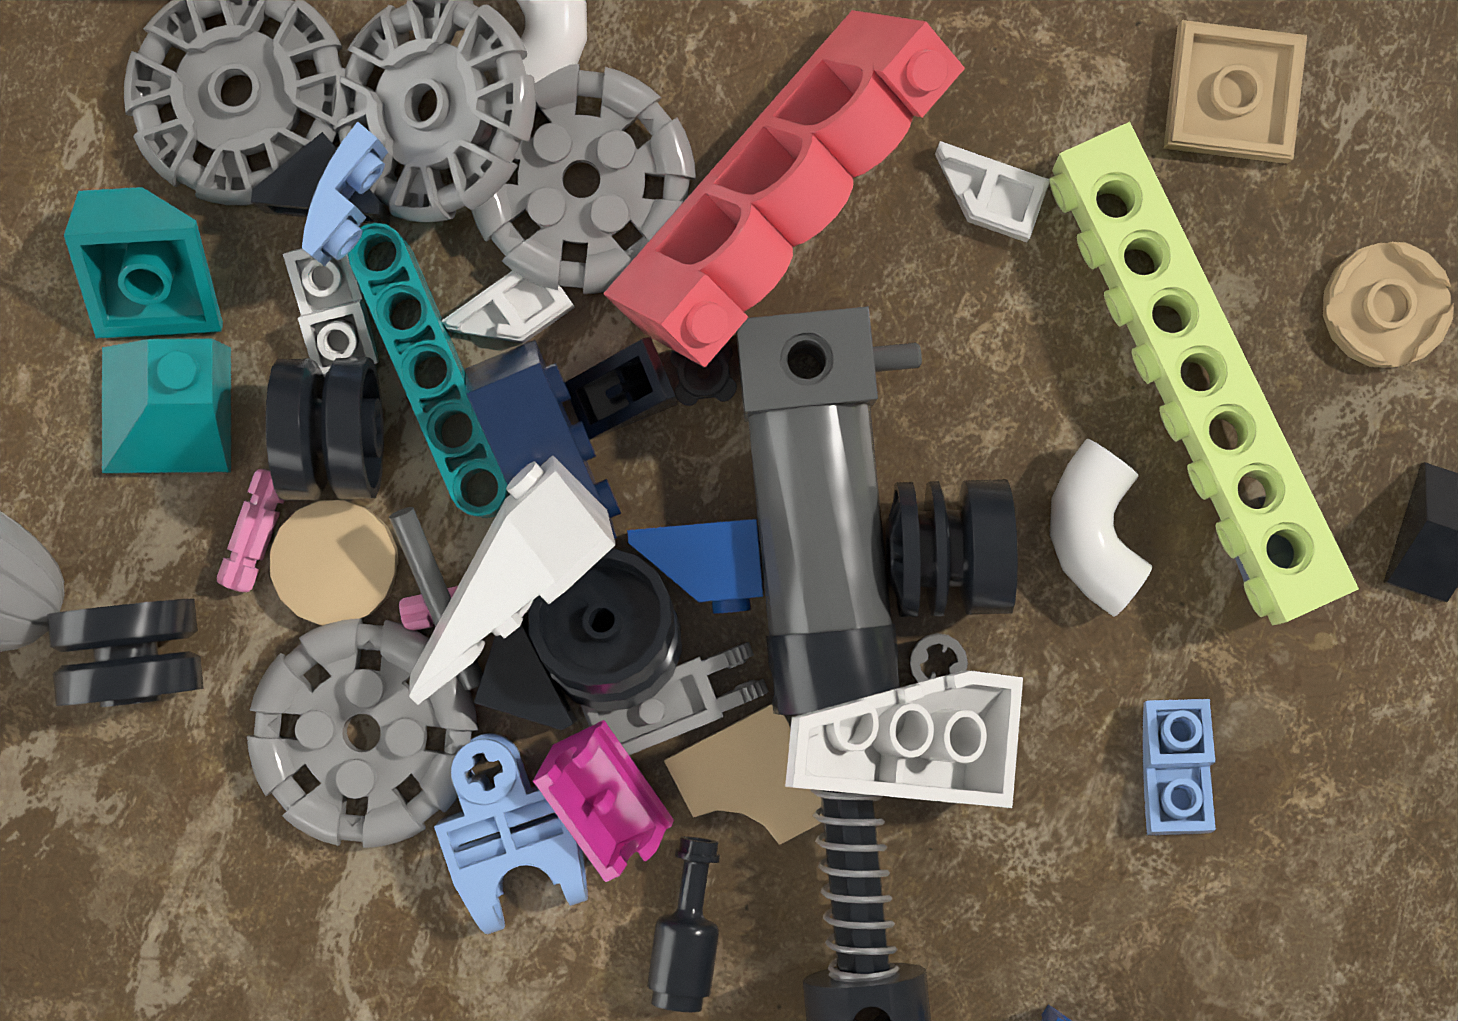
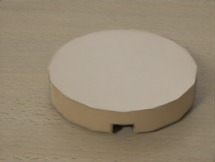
[1323,242,1454,368]
[270,500,398,625]

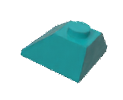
[64,187,223,339]
[102,339,231,474]

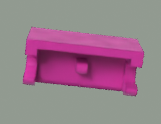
[533,720,674,882]

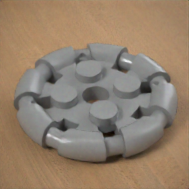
[124,0,352,205]
[331,0,536,222]
[471,64,696,294]
[247,619,478,848]

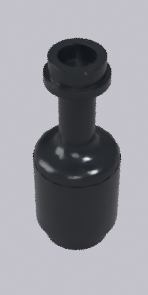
[647,836,720,1013]

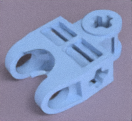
[434,733,588,934]

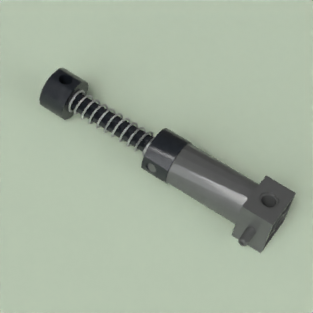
[736,306,931,1021]

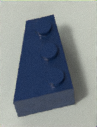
[466,339,622,539]

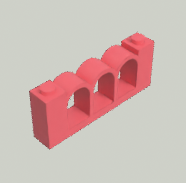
[603,10,965,367]

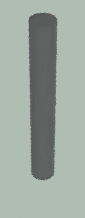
[389,507,483,690]

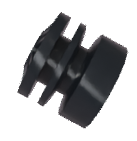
[886,479,1018,617]

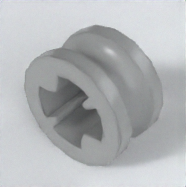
[910,633,968,683]

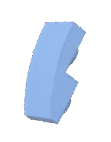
[302,122,388,266]
[1143,699,1216,835]

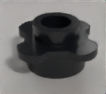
[670,343,737,406]

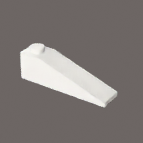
[409,455,616,705]
[785,671,1023,808]

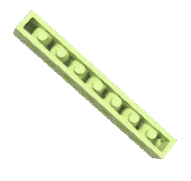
[1049,122,1359,626]

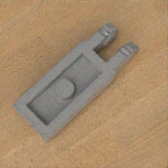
[581,642,769,755]

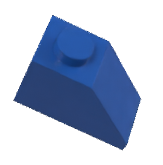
[627,519,763,614]

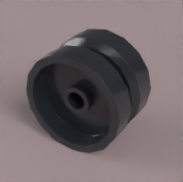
[266,357,384,501]
[529,548,682,711]
[47,599,204,707]

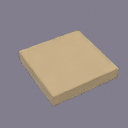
[1163,20,1307,164]

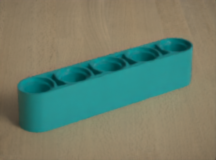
[348,223,510,518]

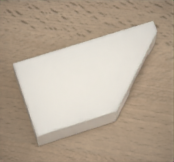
[935,141,1049,242]
[442,271,575,344]

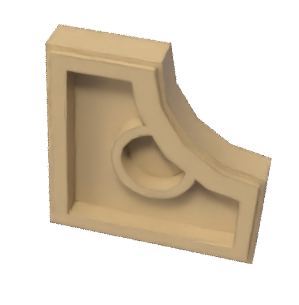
[664,703,823,845]

